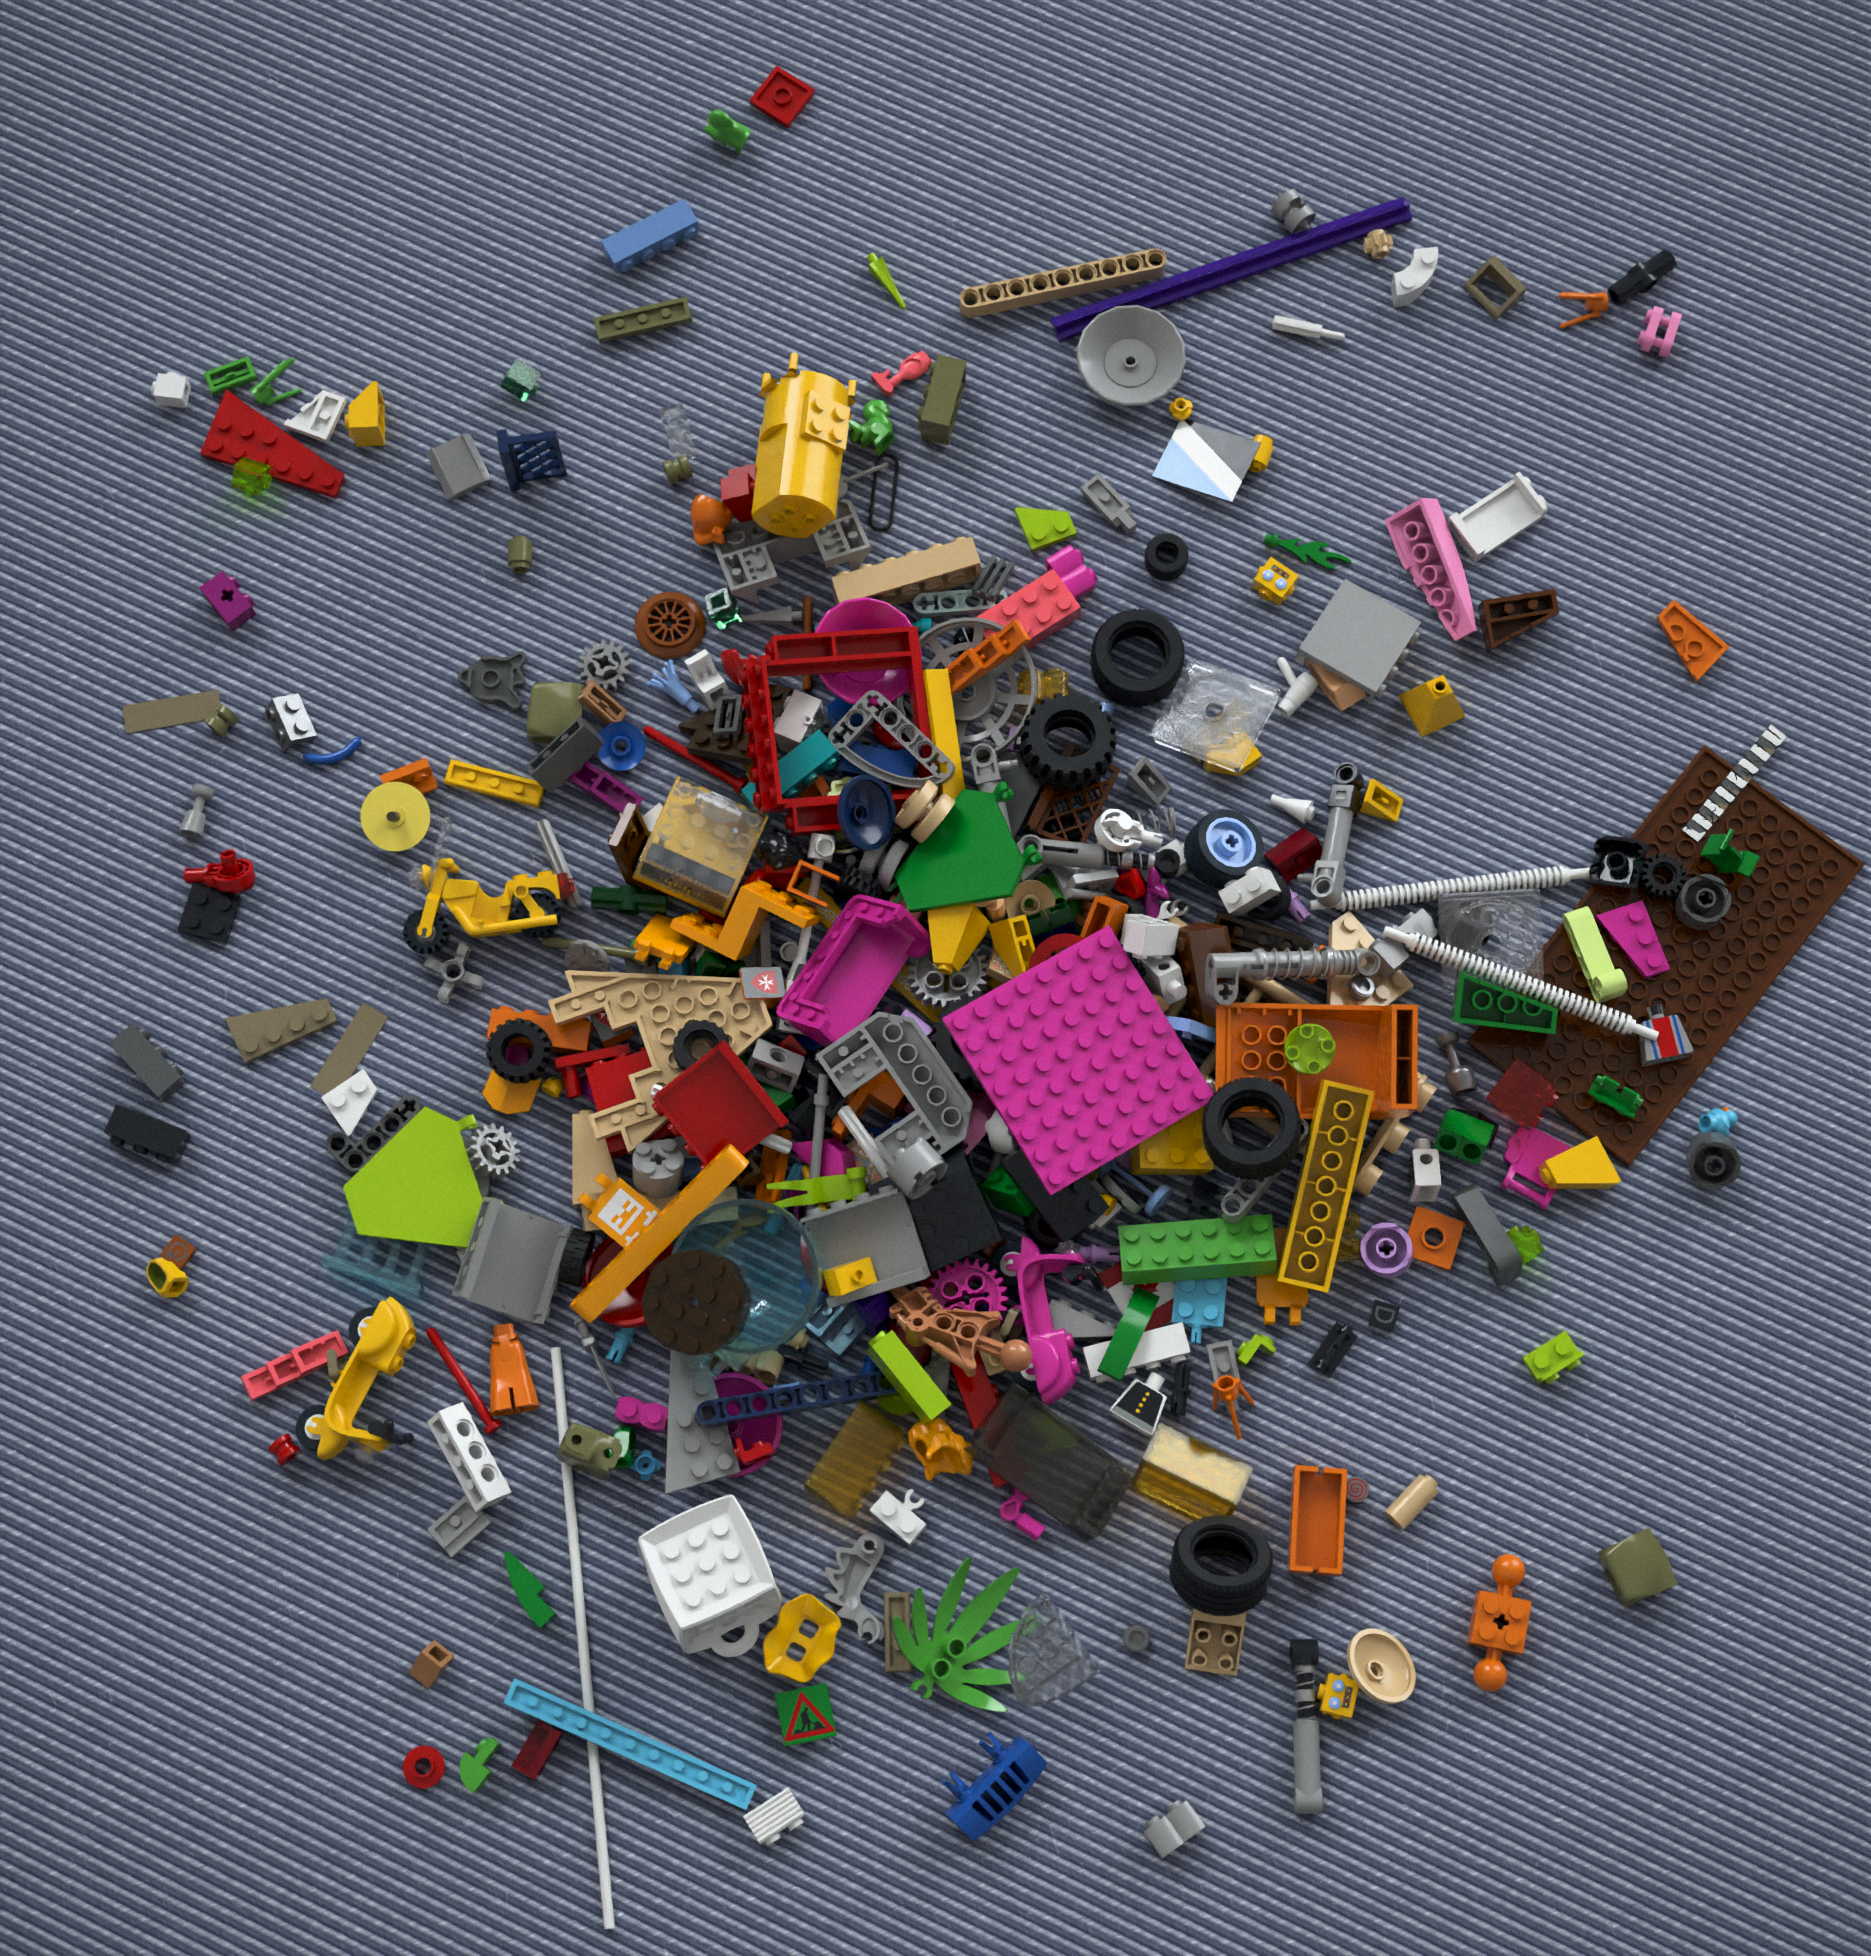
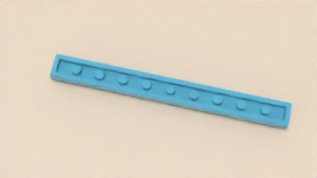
[503,1678,757,1810]

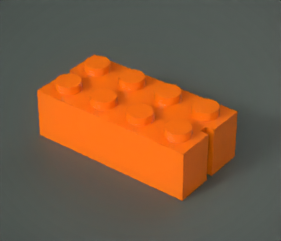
[1287,1465,1347,1577]

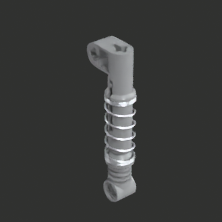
[1205,947,1381,1006]

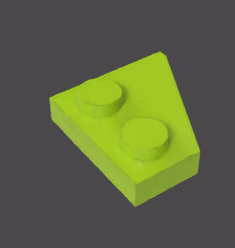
[1015,507,1077,553]

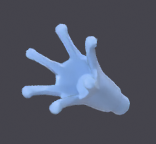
[646,660,700,713]

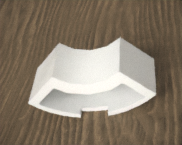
[1391,247,1438,308]

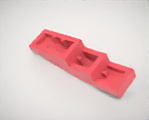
[240,1330,349,1402]

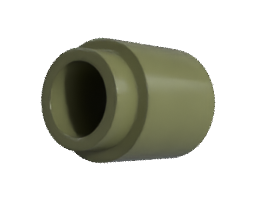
[508,535,532,573]

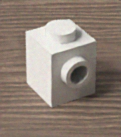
[151,372,191,409]

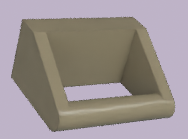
[1463,255,1526,320]

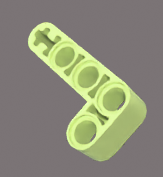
[1562,906,1628,1003]

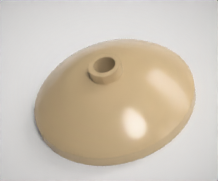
[1347,1628,1416,1704]

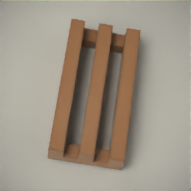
[577,680,627,726]

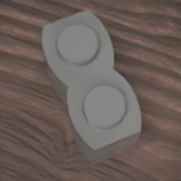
[1143,1799,1206,1859]

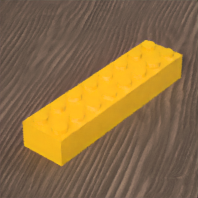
[1275,1079,1375,1293]

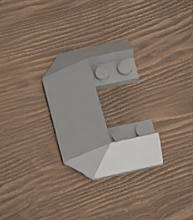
[713,499,872,604]
[815,1011,973,1166]

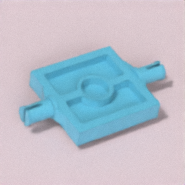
[1171,1277,1228,1344]

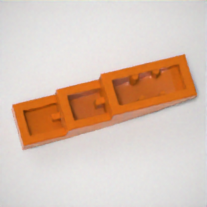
[945,619,1031,695]

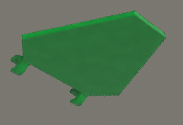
[894,781,1043,913]

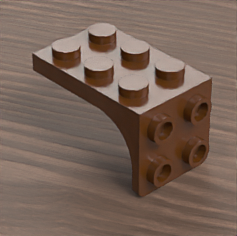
[608,802,669,895]

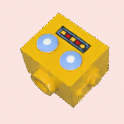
[1252,557,1299,606]
[1316,1673,1359,1720]

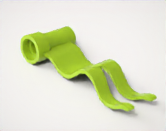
[766,1166,867,1209]

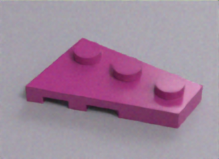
[1595,900,1670,979]

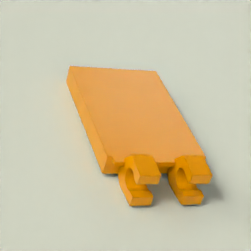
[633,913,697,970]
[1256,1227,1308,1326]

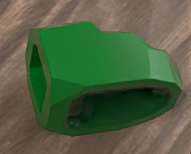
[605,1425,636,1469]

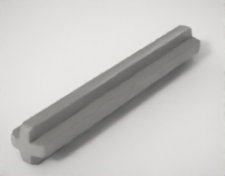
[535,819,583,910]

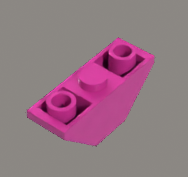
[791,1138,856,1177]

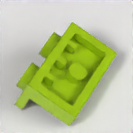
[1522,1331,1585,1385]

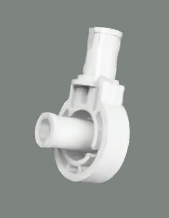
[1094,809,1163,852]

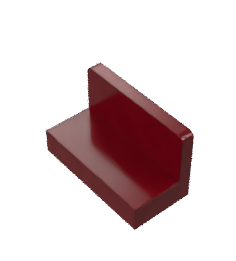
[1264,828,1322,883]

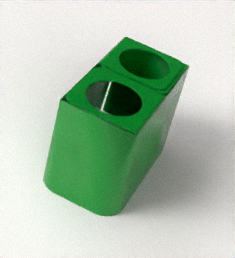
[1433,1109,1496,1165]

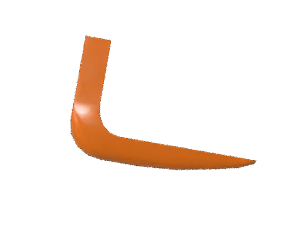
[1215,1003,1418,1120]

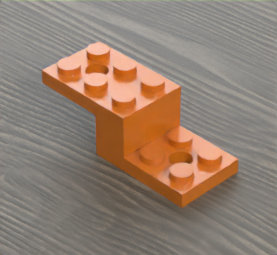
[831,1072,908,1143]

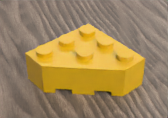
[1130,1105,1214,1175]

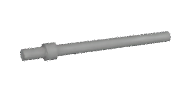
[805,1074,830,1227]

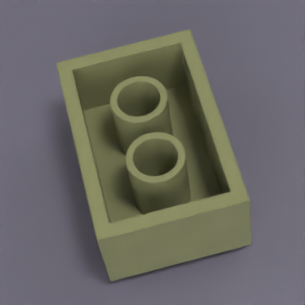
[917,354,966,445]

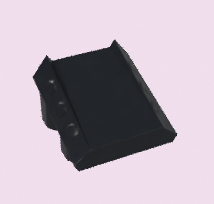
[1588,835,1649,890]

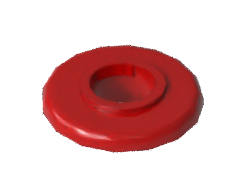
[403,1745,445,1788]

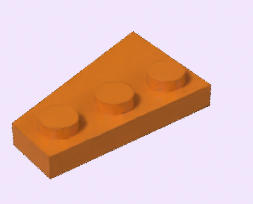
[1656,599,1729,683]

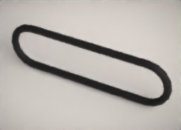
[869,453,899,532]

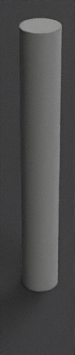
[1066,888,1121,901]

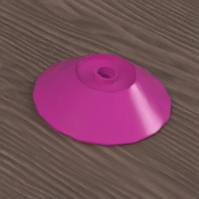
[815,597,922,707]

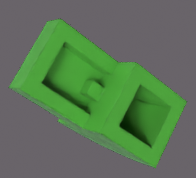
[459,1737,502,1794]

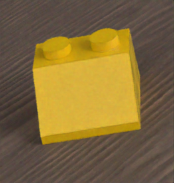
[345,381,385,447]

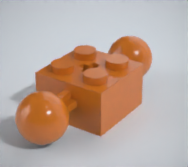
[1466,1554,1532,1692]

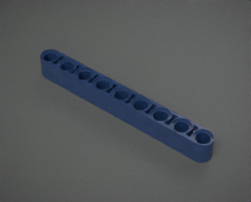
[695,1371,900,1428]

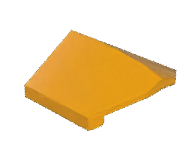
[482,1069,542,1115]

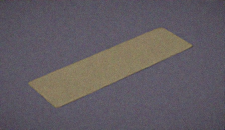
[123,690,220,733]
[311,1003,388,1095]

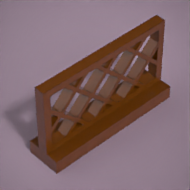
[1026,742,1121,843]

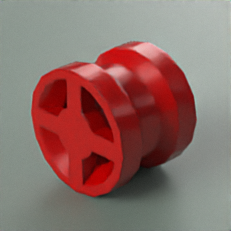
[268,1433,301,1466]

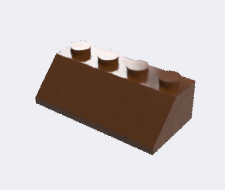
[1176,922,1240,1028]

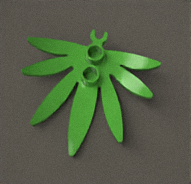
[892,1558,1042,1712]

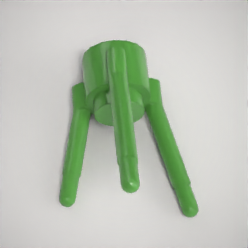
[249,357,302,406]

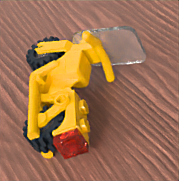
[402,817,576,955]

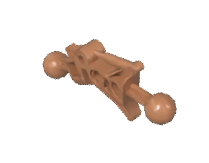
[889,1285,1033,1377]

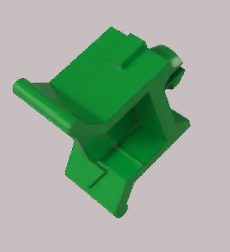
[1700,828,1760,878]

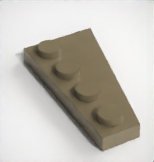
[225,998,338,1064]

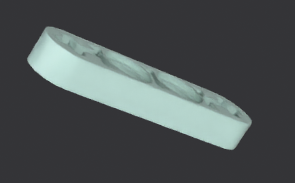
[913,588,1008,618]

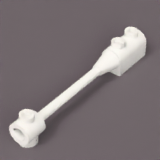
[775,833,836,1035]

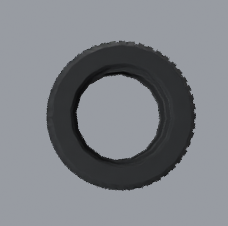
[1090,609,1185,707]
[1202,1077,1301,1180]
[1169,1515,1273,1616]

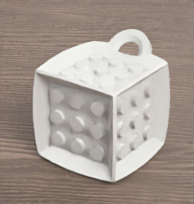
[637,1494,782,1657]

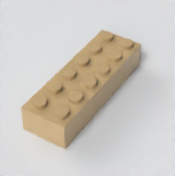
[831,536,981,606]

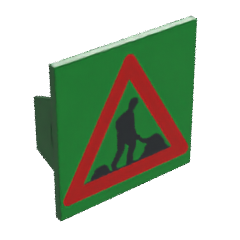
[775,1683,837,1747]

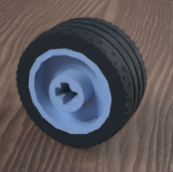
[1183,809,1264,889]

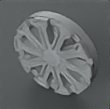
[565,939,610,972]

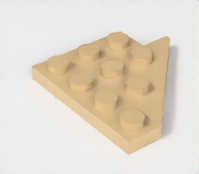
[1327,911,1414,1006]

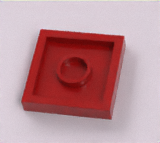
[750,65,815,128]

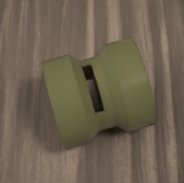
[662,454,693,484]
[204,703,239,738]

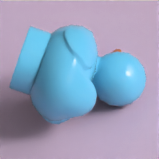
[1699,1107,1738,1136]

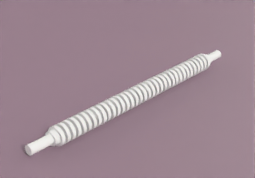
[1310,866,1590,912]
[1382,926,1659,1041]

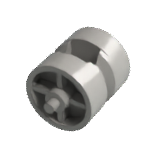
[1271,189,1316,235]

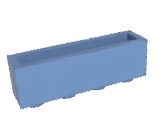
[601,198,700,274]

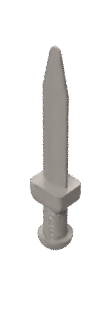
[574,1316,617,1401]

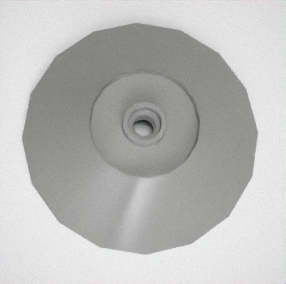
[1076,305,1186,407]

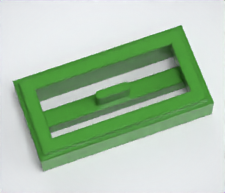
[204,356,258,396]

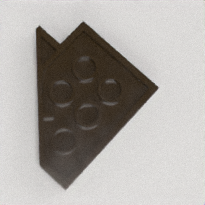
[678,684,793,765]

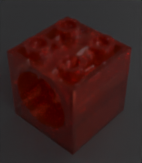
[1486,1057,1560,1130]

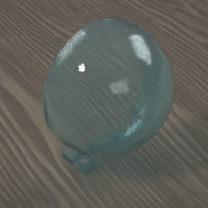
[671,1199,823,1378]

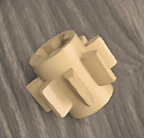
[1363,229,1394,259]

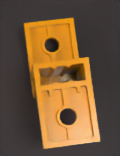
[669,880,822,961]

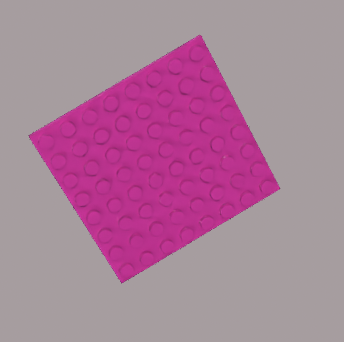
[941,925,1213,1196]

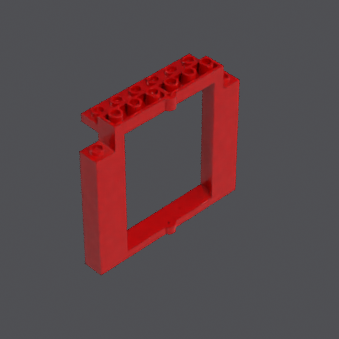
[738,626,938,836]

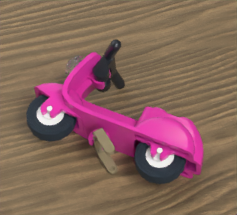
[991,1235,1104,1406]

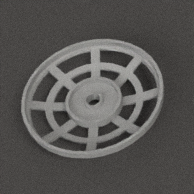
[894,617,1037,763]

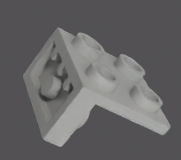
[1048,864,1119,901]

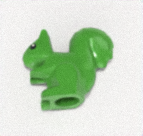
[703,110,751,155]
[849,399,894,456]

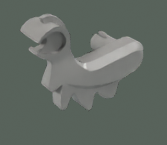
[824,1533,884,1645]

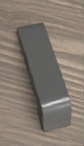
[326,1095,424,1175]
[1451,1184,1522,1287]

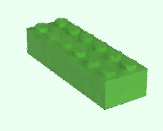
[1118,1214,1277,1285]

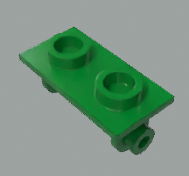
[1588,1074,1644,1119]

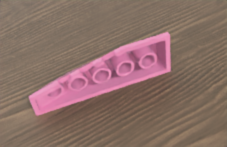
[1384,498,1477,641]

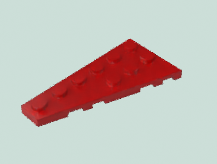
[200,390,345,499]

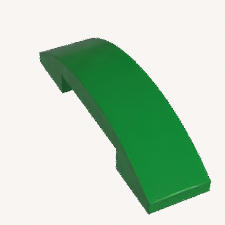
[1097,1286,1160,1382]

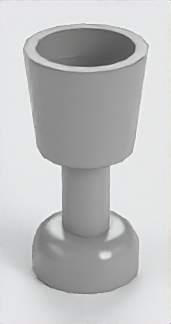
[179,784,214,839]

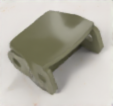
[526,682,586,744]
[556,1423,622,1480]
[1598,1527,1678,1607]

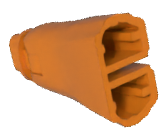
[490,1323,540,1417]

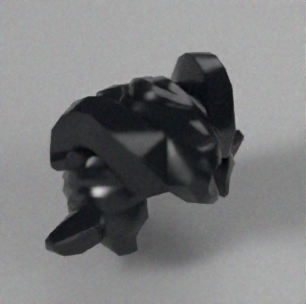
[755,826,807,871]

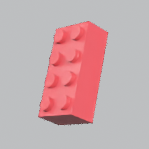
[972,569,1081,650]

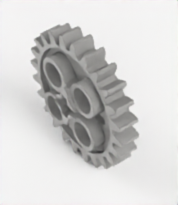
[908,948,989,1012]

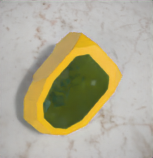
[146,1257,189,1298]

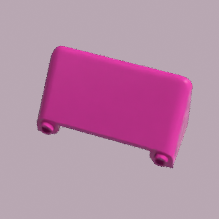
[776,894,931,1047]

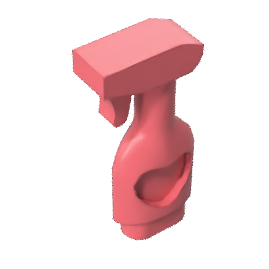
[871,350,932,397]

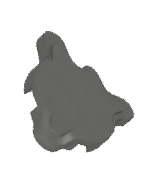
[458,651,527,711]

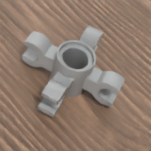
[424,943,485,1004]

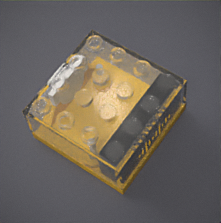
[632,776,769,918]

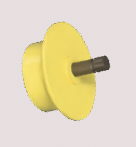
[360,782,430,851]

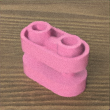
[1637,306,1682,358]

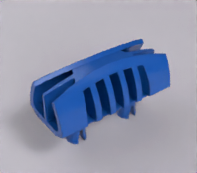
[941,1732,1047,1841]

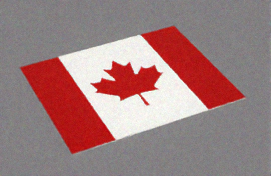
[1099,1262,1175,1332]

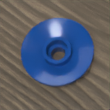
[598,721,646,771]

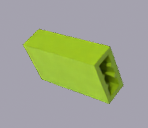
[865,1330,951,1424]

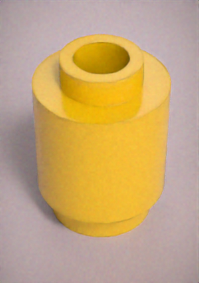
[1248,435,1274,473]

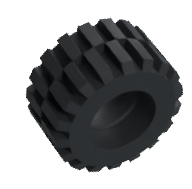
[486,1018,553,1084]

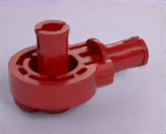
[183,849,256,894]

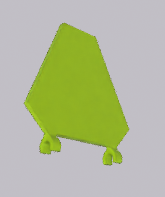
[343,1106,504,1248]

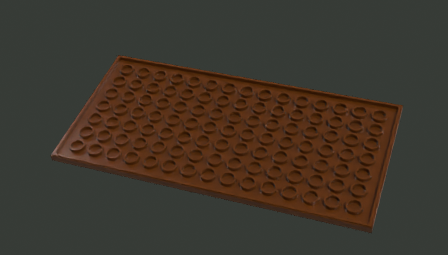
[1466,745,1865,1167]

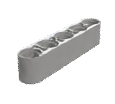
[1221,1118,1309,1223]

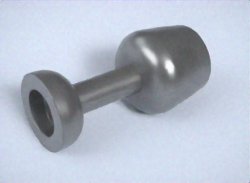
[1435,1031,1477,1097]

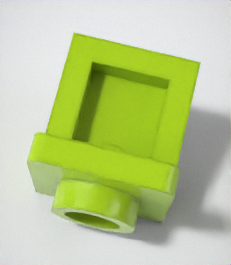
[1236,1334,1276,1368]

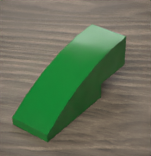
[504,1550,557,1630]

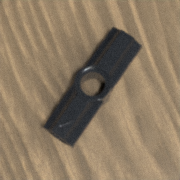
[1607,249,1677,306]

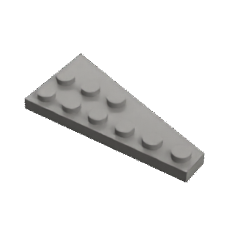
[665,1349,741,1495]

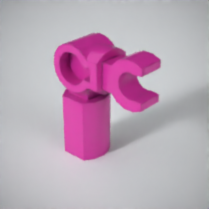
[999,1481,1046,1541]

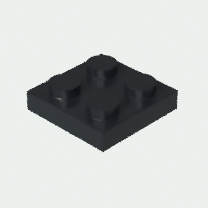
[177,884,242,945]

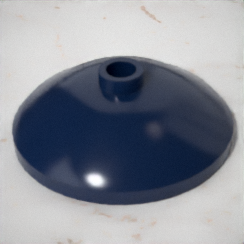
[837,775,896,851]

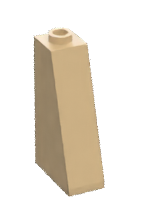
[572,1110,618,1209]

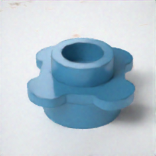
[631,1450,662,1481]

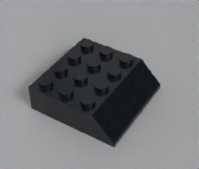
[868,1143,1004,1273]

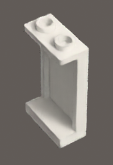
[1447,472,1548,563]

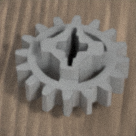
[578,639,632,693]
[466,1123,520,1179]

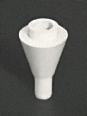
[1270,794,1316,824]

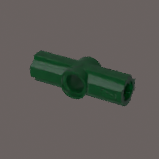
[591,885,668,915]

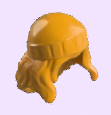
[908,1417,974,1481]

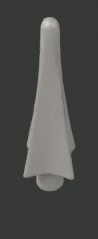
[736,606,803,627]

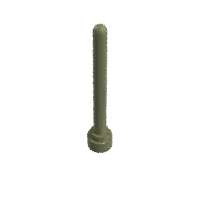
[542,937,655,967]

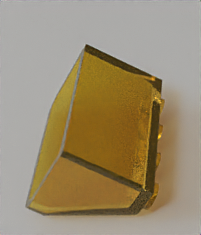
[804,1400,907,1520]
[1131,1422,1254,1521]

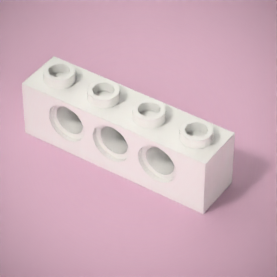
[427,1402,511,1512]

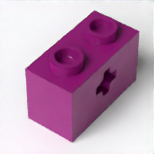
[199,571,256,632]

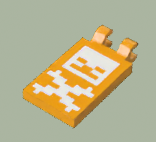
[577,1172,661,1248]

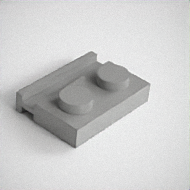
[427,1495,492,1558]

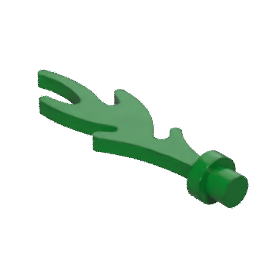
[1263,534,1351,570]

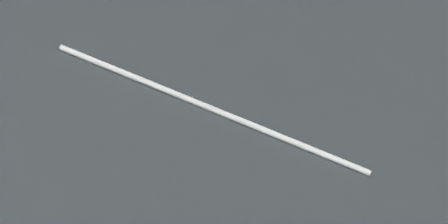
[551,1347,615,1929]

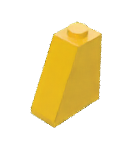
[1538,1136,1621,1189]

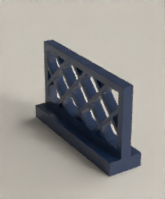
[496,429,567,491]

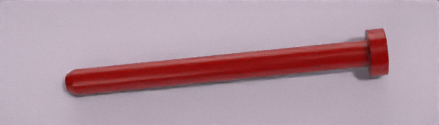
[643,726,748,795]
[426,1327,502,1435]

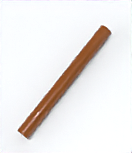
[802,596,813,692]

